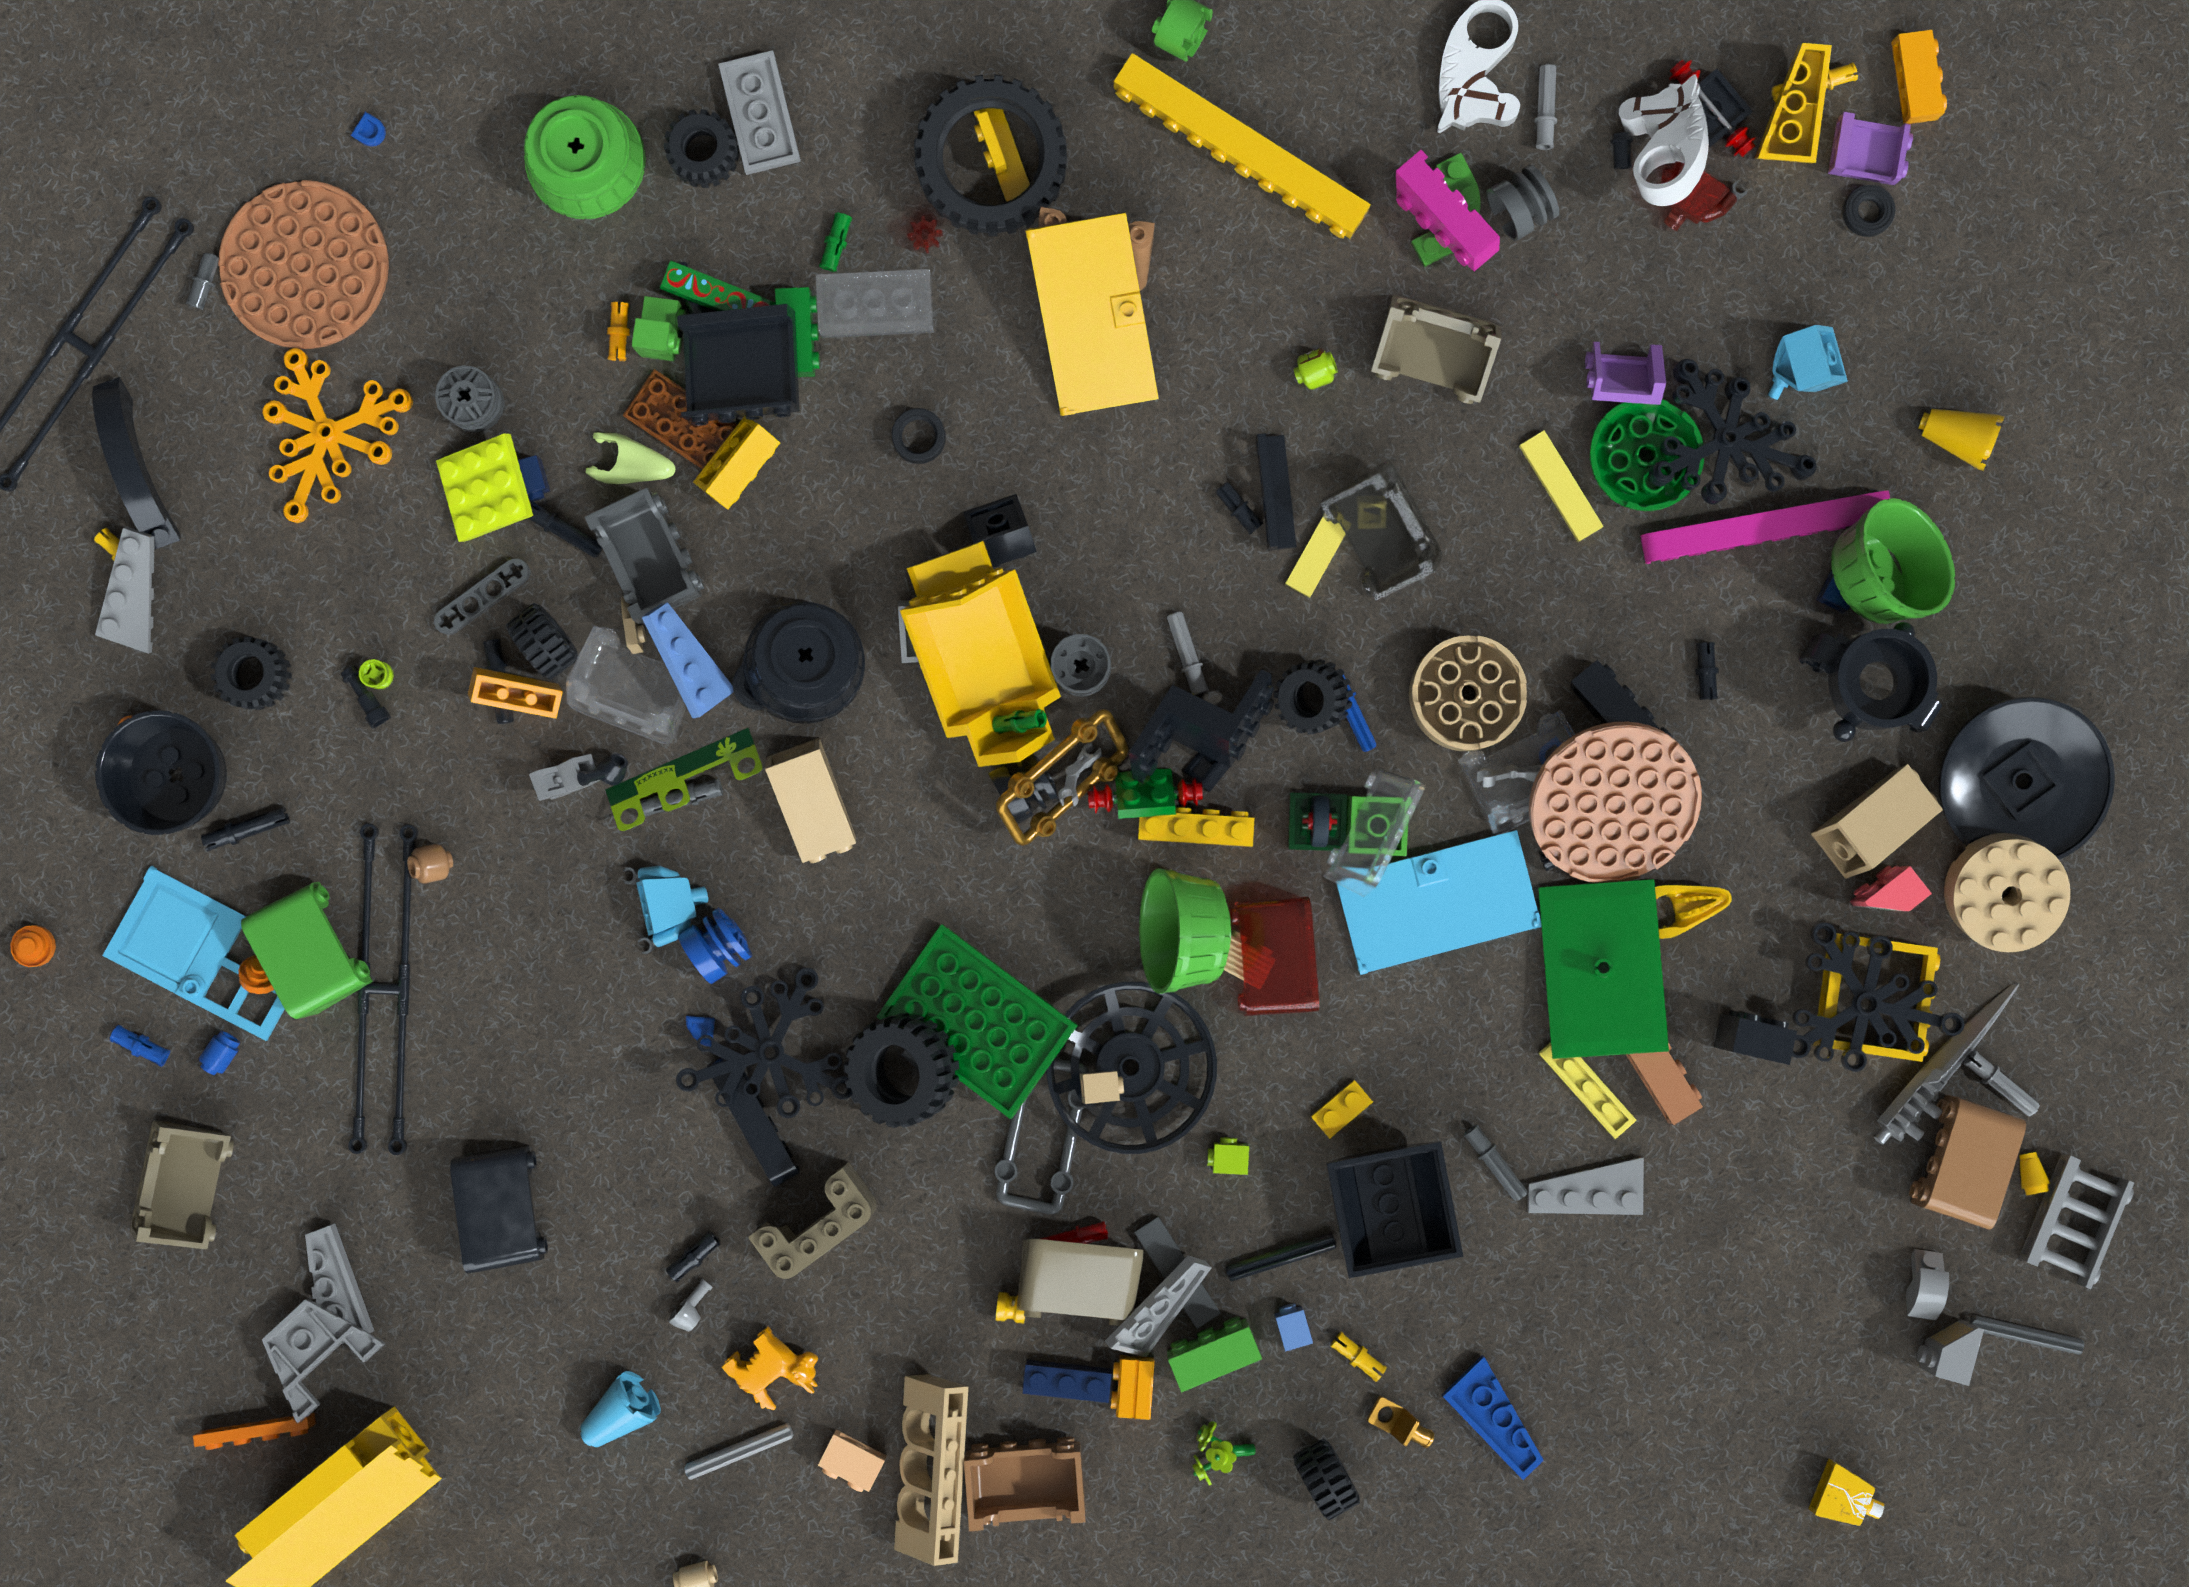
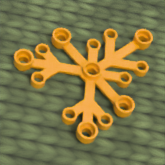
[263,348,413,523]

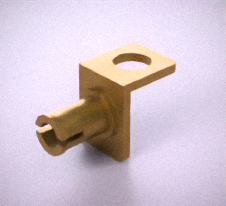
[1367,1396,1434,1448]

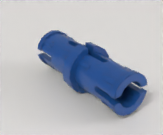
[110,1025,170,1067]

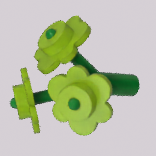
[1192,1421,1256,1486]

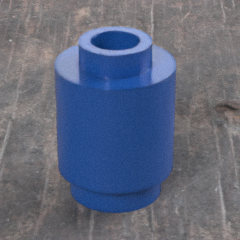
[198,1031,240,1075]

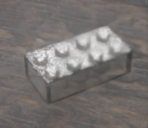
[816,269,934,338]

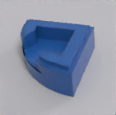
[686,1016,715,1047]

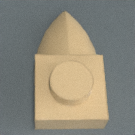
[621,596,647,654]

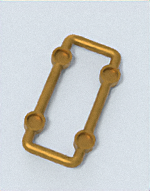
[996,709,1129,846]

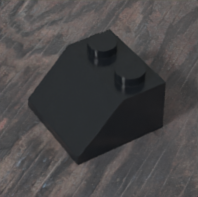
[963,494,1037,567]

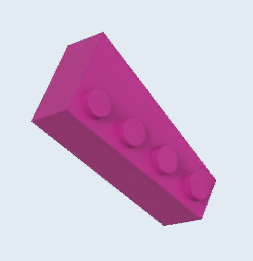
[1396,150,1500,271]

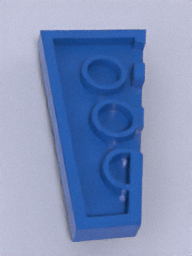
[1442,1355,1544,1480]

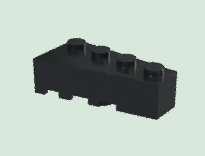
[1571,660,1673,738]

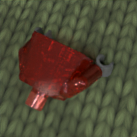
[1661,161,1748,231]

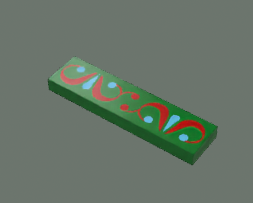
[660,260,776,311]

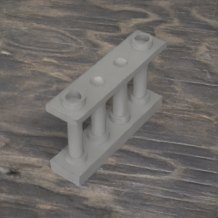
[2018,1153,2134,1289]

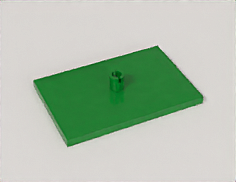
[1539,879,1669,1059]
[877,924,1078,1119]

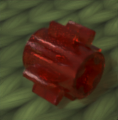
[907,216,943,254]

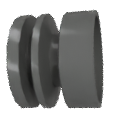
[1486,164,1559,242]
[435,365,505,433]
[1051,634,1111,697]

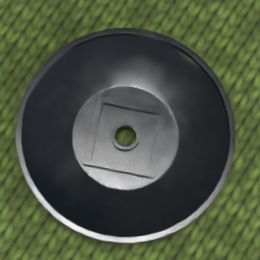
[1939,697,2115,860]

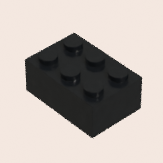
[1713,1010,1797,1065]

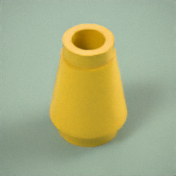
[2019,1152,2051,1196]

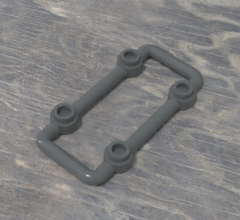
[995,1058,1089,1214]

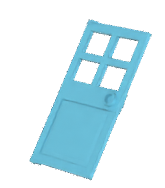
[102,866,285,1041]

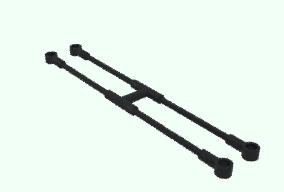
[0,197,194,492]
[348,823,419,1155]

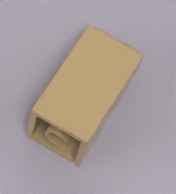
[765,737,856,863]
[1811,764,1943,879]

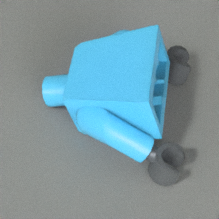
[623,866,708,954]

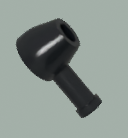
[577,753,628,786]

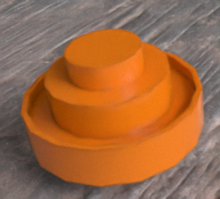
[10,925,56,967]
[238,955,274,994]

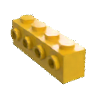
[1138,808,1255,847]

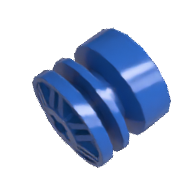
[678,908,752,984]

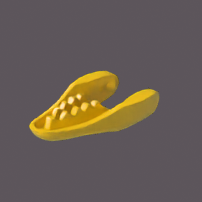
[1655,885,1732,939]

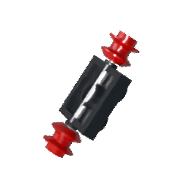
[1669,60,1757,157]

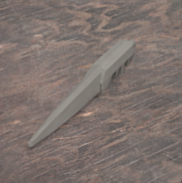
[1874,984,2019,1145]

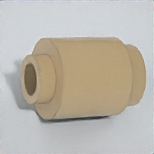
[673,1561,718,1587]

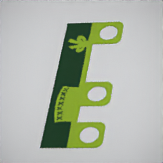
[605,727,762,831]

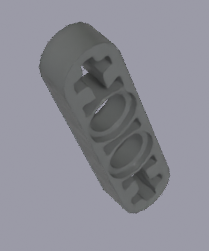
[434,558,530,635]

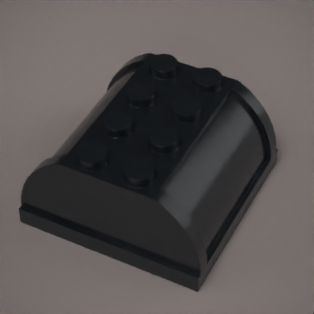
[1326,1141,1463,1279]

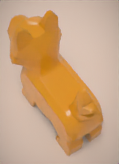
[722,1326,818,1410]

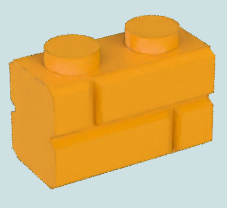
[1111,1355,1155,1420]

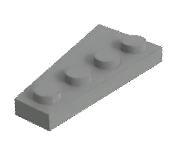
[95,527,155,654]
[1527,1157,1644,1215]
[305,1224,374,1343]
[1105,1256,1212,1357]

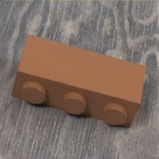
[1626,1042,1703,1125]

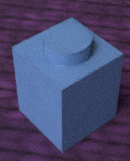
[1274,1303,1313,1351]

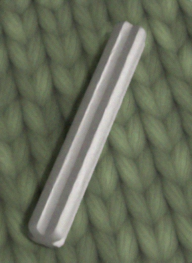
[684,1423,793,1480]

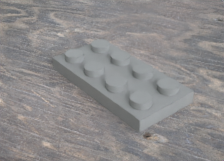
[718,50,801,175]

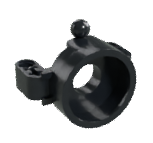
[1799,622,1942,742]

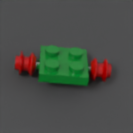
[1088,768,1203,819]

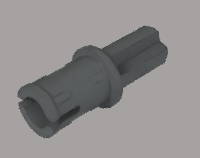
[185,253,219,310]

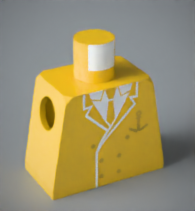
[1808,1459,1884,1526]

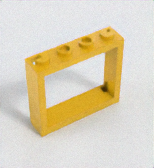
[1814,933,1940,1062]

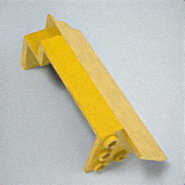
[900,541,1061,767]
[226,1406,442,1587]

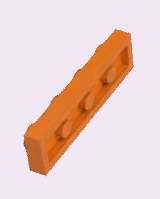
[193,1413,316,1450]

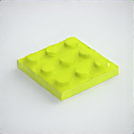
[436,434,533,542]

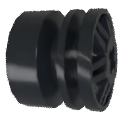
[988,754,1060,824]

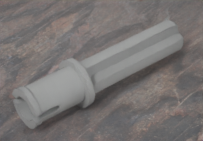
[1534,64,1557,150]
[1167,612,1209,695]
[1963,1050,2040,1116]

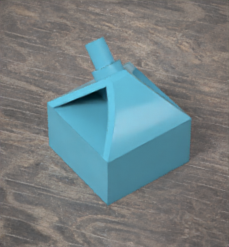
[1768,325,1848,400]

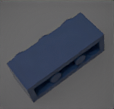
[1022,1359,1112,1403]

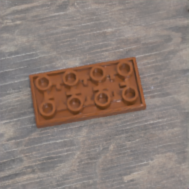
[623,369,737,470]

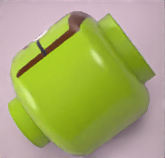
[1294,348,1338,390]

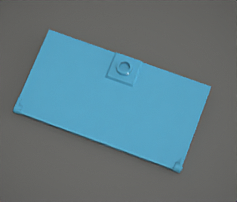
[1335,830,1542,975]

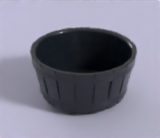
[743,602,865,724]
[95,710,227,835]

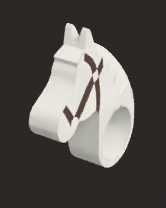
[1437,0,1520,133]
[1619,75,1709,206]

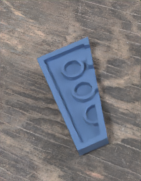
[642,602,734,718]

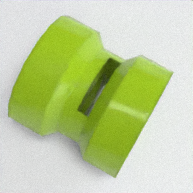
[359,659,394,689]

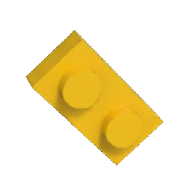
[1311,1080,1373,1139]

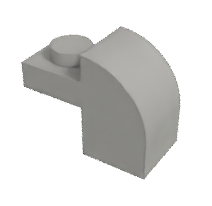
[529,754,601,801]
[1906,1249,1949,1320]

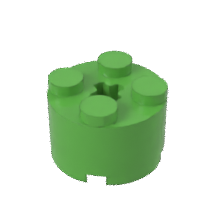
[1152,0,1213,62]

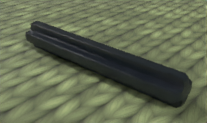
[1226,1233,1336,1281]

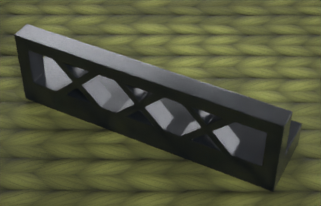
[1256,433,1297,551]

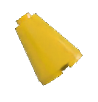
[1918,409,2004,471]

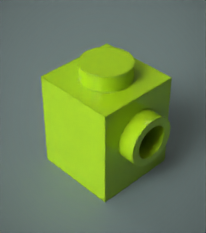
[1207,1137,1249,1175]

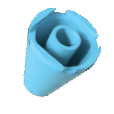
[580,1371,661,1447]

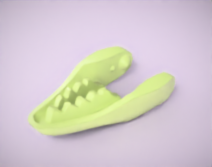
[585,432,675,484]

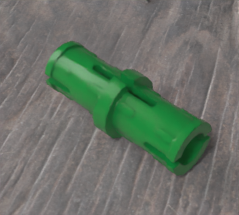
[819,212,853,272]
[992,709,1047,734]

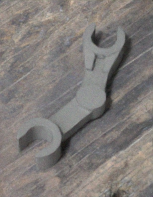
[1058,742,1102,806]
[1477,765,1543,787]

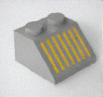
[1917,1319,1984,1386]

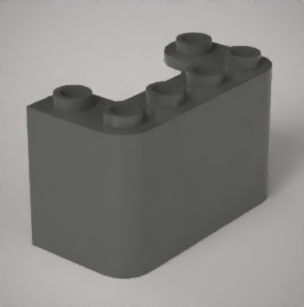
[585,488,705,625]

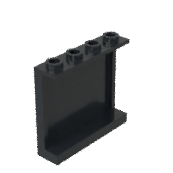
[677,304,800,426]

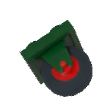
[1288,793,1347,851]

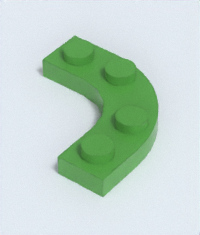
[1411,153,1480,267]

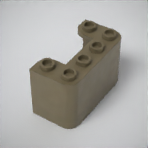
[748,1162,876,1279]

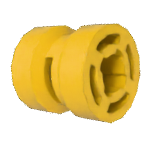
[996,1292,1025,1324]

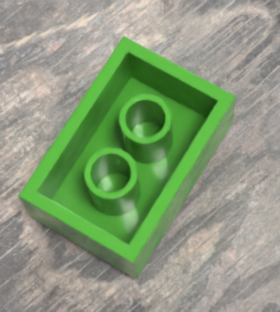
[1167,1316,1262,1393]

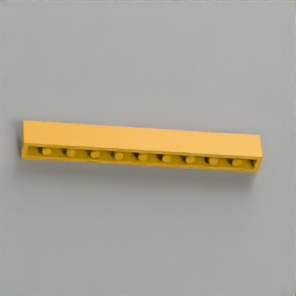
[1114,53,1371,239]

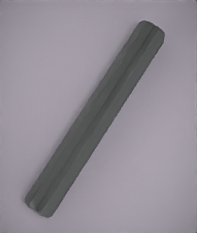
[1970,1315,2084,1355]

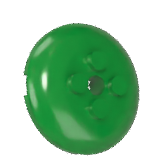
[1589,399,1704,511]

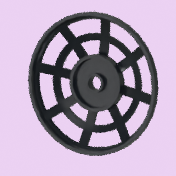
[1046,982,1217,1154]

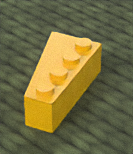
[1755,43,1832,163]

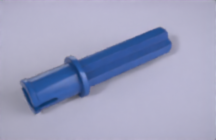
[1342,674,1376,752]

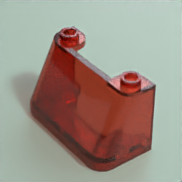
[1230,896,1319,1016]

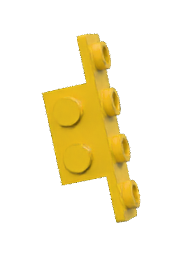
[973,108,1030,202]

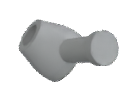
[668,1278,713,1331]

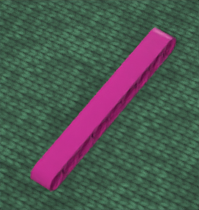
[1640,491,1890,564]

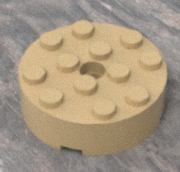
[1409,636,1527,751]
[1944,833,2070,952]

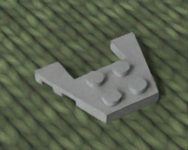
[262,1299,385,1423]

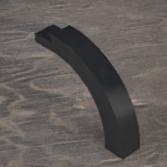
[92,377,181,550]

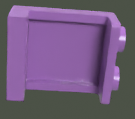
[1828,112,1913,185]
[1585,342,1666,405]

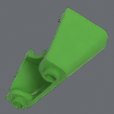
[241,882,373,1019]

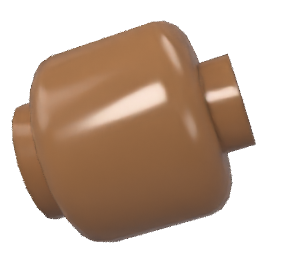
[407,844,453,884]

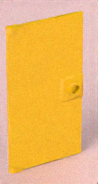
[1025,212,1159,416]

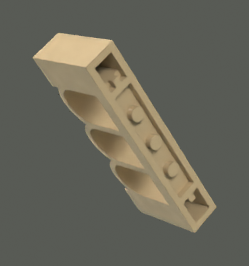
[894,1375,968,1566]

